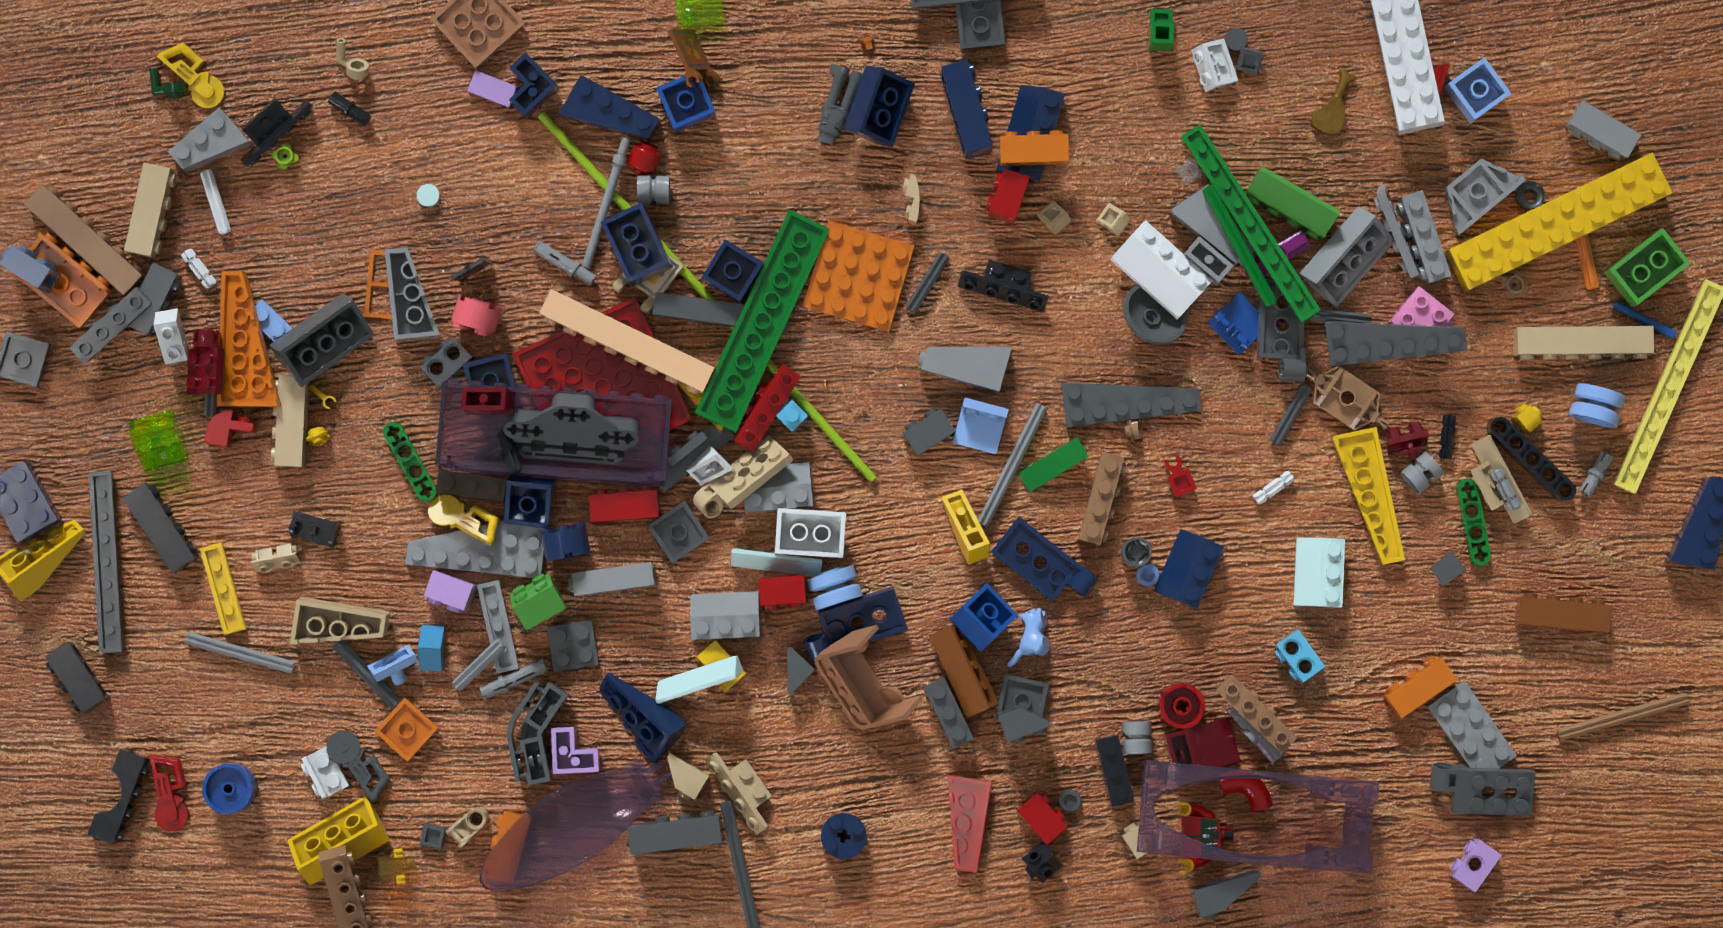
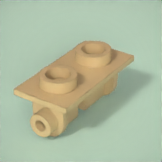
[251,543,301,573]

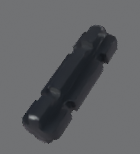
[1439,414,1456,459]

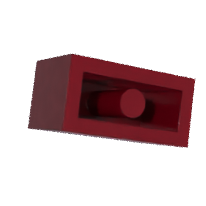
[461,387,515,415]

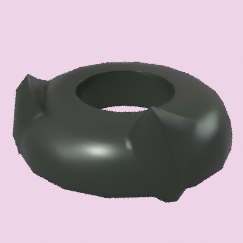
[1516,181,1545,209]

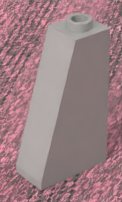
[1169,184,1254,266]
[918,347,1012,393]
[568,562,657,596]

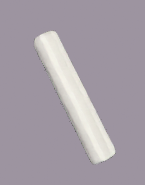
[200,169,231,235]

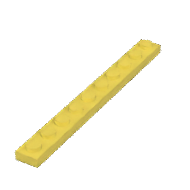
[1613,279,1723,494]

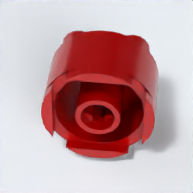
[1157,683,1205,729]

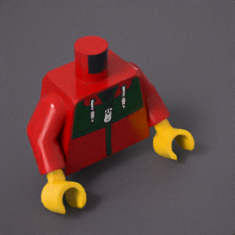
[1175,802,1234,873]

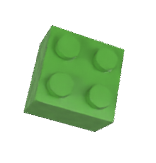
[510,573,566,630]

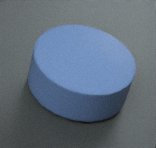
[1136,564,1159,586]

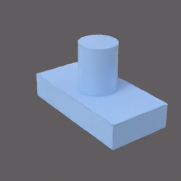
[367,645,418,685]

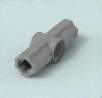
[1227,707,1287,763]

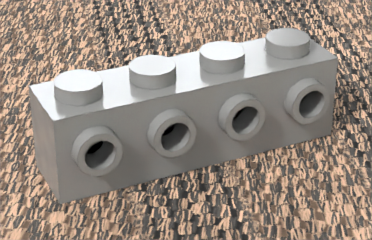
[1396,190,1451,286]

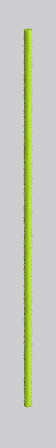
[538,111,877,483]

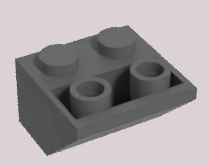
[996,705,1051,744]

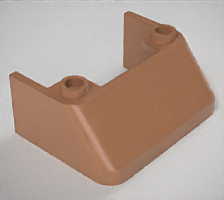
[815,625,923,730]

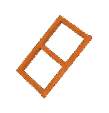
[364,250,411,320]

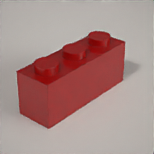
[589,486,660,523]

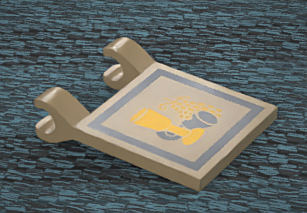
[612,254,684,314]

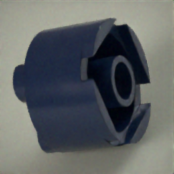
[540,522,590,562]
[821,813,867,859]

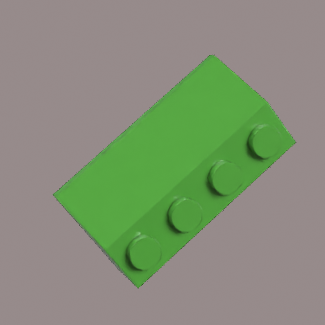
[1245,166,1341,240]

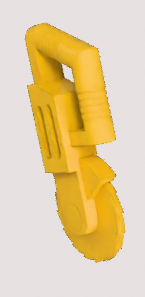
[157,43,225,109]
[428,495,499,546]

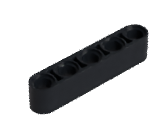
[1486,417,1576,502]

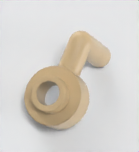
[336,38,369,80]

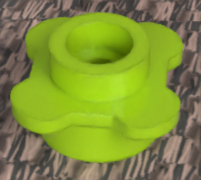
[272,143,299,170]

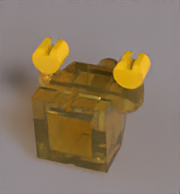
[376,848,416,885]

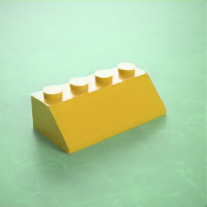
[287,795,390,886]

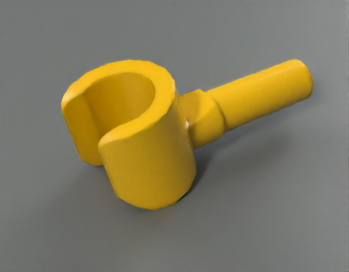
[309,384,337,409]

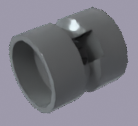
[1120,537,1152,567]

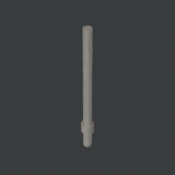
[582,137,631,269]

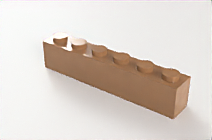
[24,184,145,296]

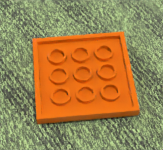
[802,220,914,333]

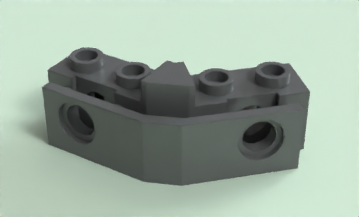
[506,681,570,786]

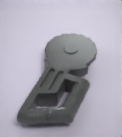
[326,731,390,803]

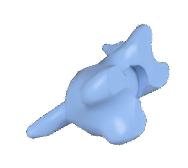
[1007,608,1050,667]

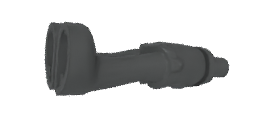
[817,64,863,146]

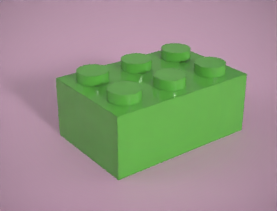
[1604,228,1691,308]

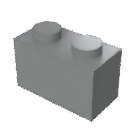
[1184,236,1234,285]

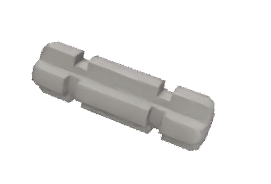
[1490,468,1521,511]

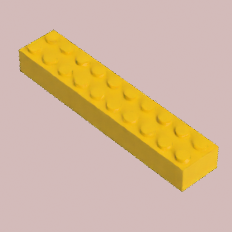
[1445,152,1673,293]

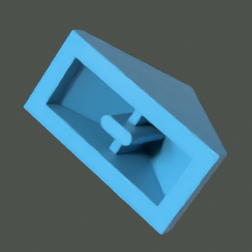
[418,625,445,671]

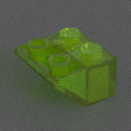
[129,409,188,471]

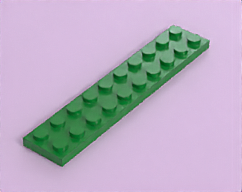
[694,209,830,433]

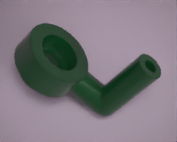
[149,68,187,98]

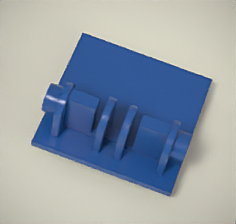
[1207,292,1259,355]

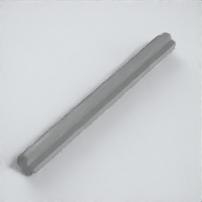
[978,403,1047,527]

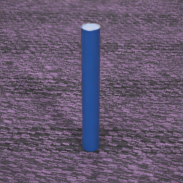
[1612,300,1677,339]

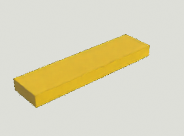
[200,542,247,636]

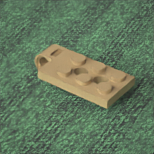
[693,435,793,518]

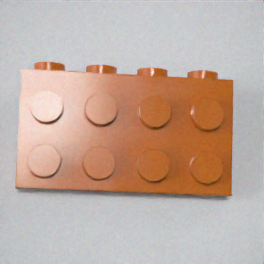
[10,232,113,329]

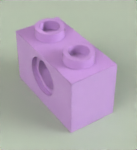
[1450,838,1502,893]

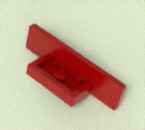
[734,364,801,452]

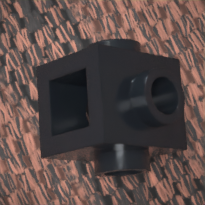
[1022,841,1063,883]

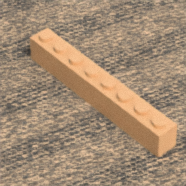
[539,289,715,395]

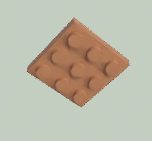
[430,0,526,70]

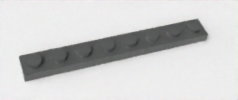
[89,471,124,653]

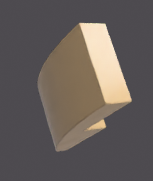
[902,174,920,224]

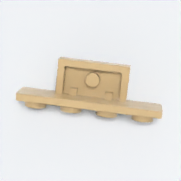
[1470,435,1532,523]
[705,752,772,834]

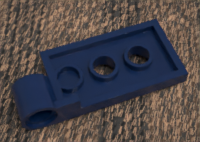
[991,517,1099,602]
[804,586,908,663]

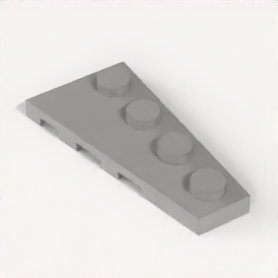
[1374,184,1419,278]

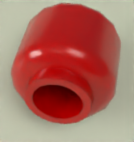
[628,141,661,176]

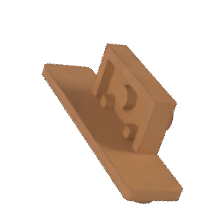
[1216,675,1297,753]

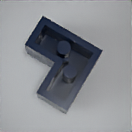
[509,52,559,119]

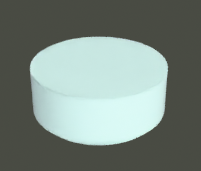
[417,184,440,207]

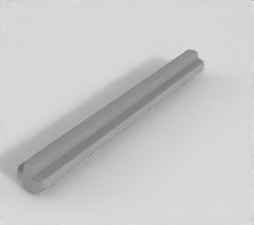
[185,632,296,673]

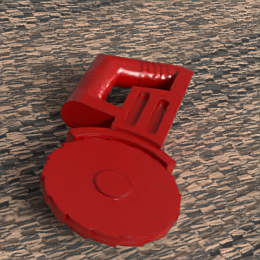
[149,754,189,831]

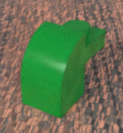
[1148,9,1174,51]

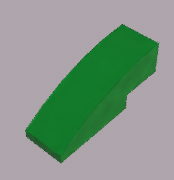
[1018,437,1089,493]

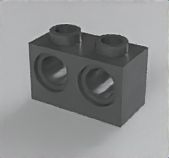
[420,337,474,389]

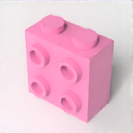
[1388,286,1454,326]

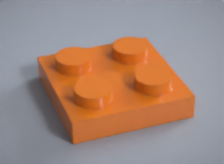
[374,697,439,762]

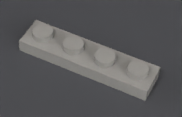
[477,580,520,674]

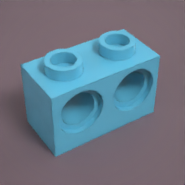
[1274,630,1325,683]

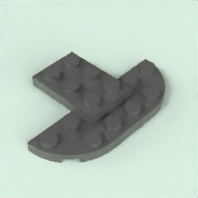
[911,0,1005,51]

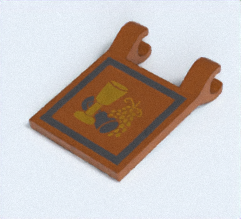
[668,29,721,87]

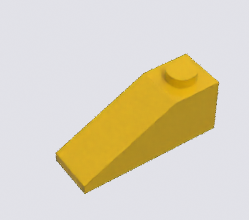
[941,490,990,565]

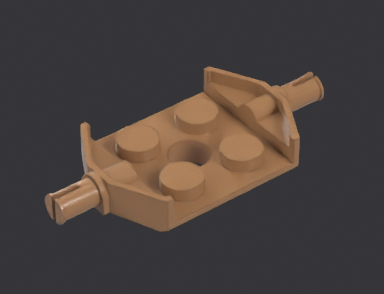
[1306,365,1390,431]

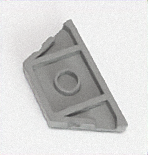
[1445,159,1526,236]

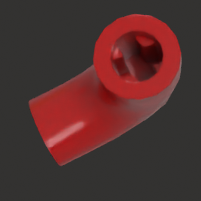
[1217,770,1274,812]

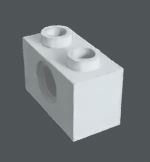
[154,308,189,364]

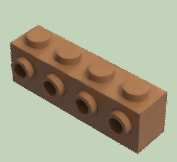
[1077,451,1127,546]
[318,845,373,928]

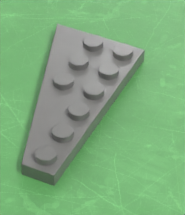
[405,521,547,578]

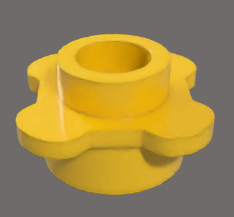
[306,427,331,446]

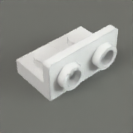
[1191,38,1238,92]
[301,746,350,799]

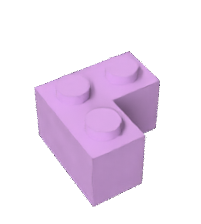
[424,570,477,614]
[551,727,601,774]

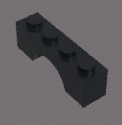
[87,748,151,844]

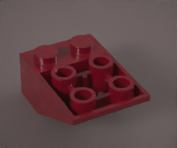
[1163,717,1241,779]

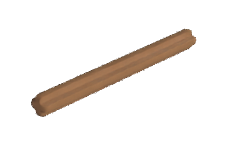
[1557,693,1690,740]

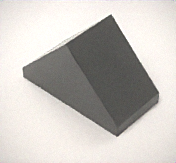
[787,647,815,693]

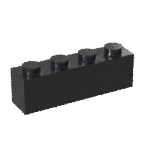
[123,483,199,574]

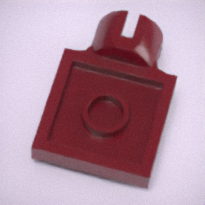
[186,328,224,395]

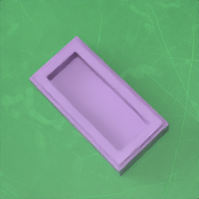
[467,70,518,108]

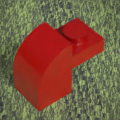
[204,411,257,448]

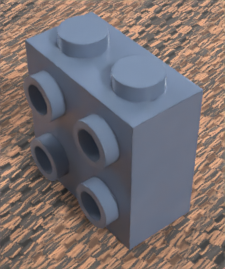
[0,245,61,293]

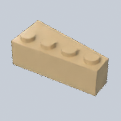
[289,597,391,645]

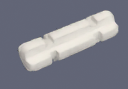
[181,249,217,289]
[1253,471,1294,505]

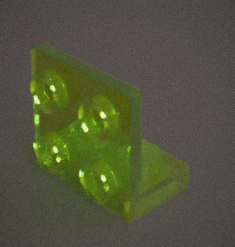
[676,0,724,28]

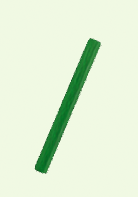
[1202,185,1277,307]

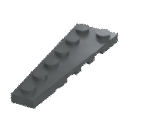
[1325,321,1468,366]
[1061,383,1202,428]

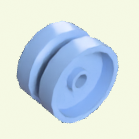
[1568,383,1626,428]
[807,565,863,611]

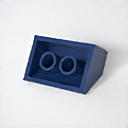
[1153,529,1224,609]

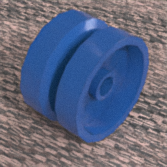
[202,763,258,814]

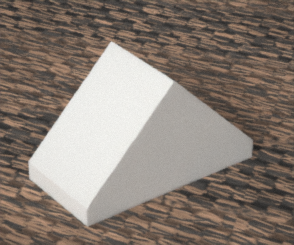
[686,445,732,486]

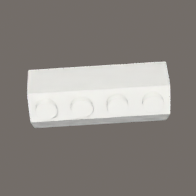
[1110,220,1213,320]

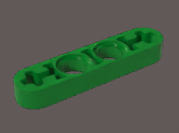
[383,422,437,502]
[1456,479,1491,566]

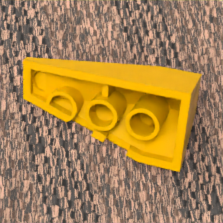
[0,520,85,601]

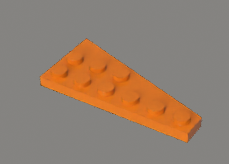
[217,271,281,407]

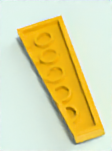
[1332,427,1405,565]

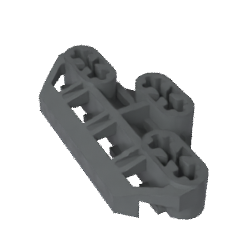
[503,393,640,465]

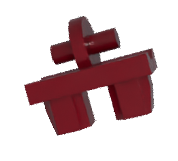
[1386,421,1429,461]

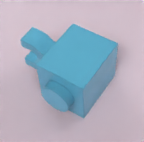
[776,400,809,433]

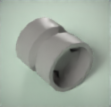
[637,176,670,205]
[1400,452,1444,494]
[1122,721,1152,754]

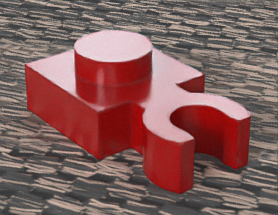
[1164,455,1197,498]

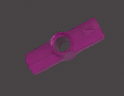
[1242,230,1311,282]

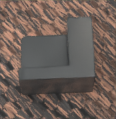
[1430,551,1466,586]

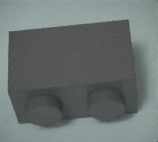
[903,408,956,457]

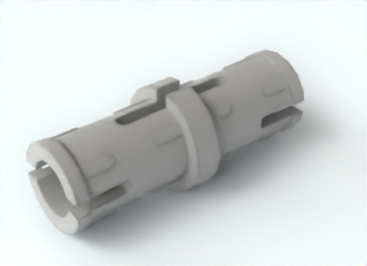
[1579,451,1614,498]

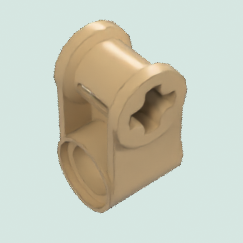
[445,807,489,849]

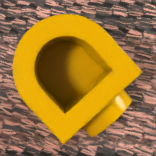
[1512,402,1543,434]

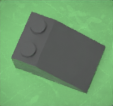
[1189,869,1261,920]

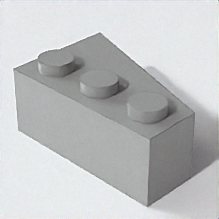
[168,108,253,172]

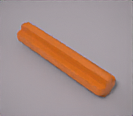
[1575,234,1599,290]

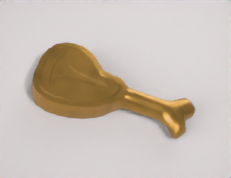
[1311,68,1357,135]

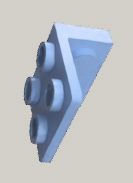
[953,398,1009,454]

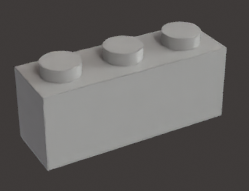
[1565,100,1641,161]

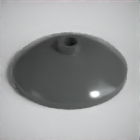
[1123,285,1187,345]

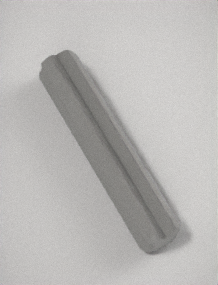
[452,639,506,690]

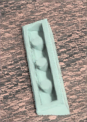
[731,548,822,577]
[656,656,743,704]

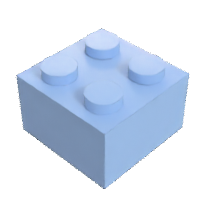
[1444,57,1512,124]

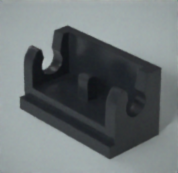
[288,511,341,548]

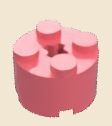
[451,294,502,336]

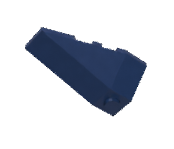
[599,673,687,764]

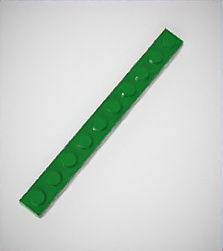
[1181,124,1321,324]

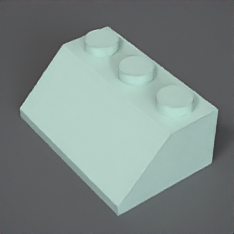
[1293,538,1345,608]

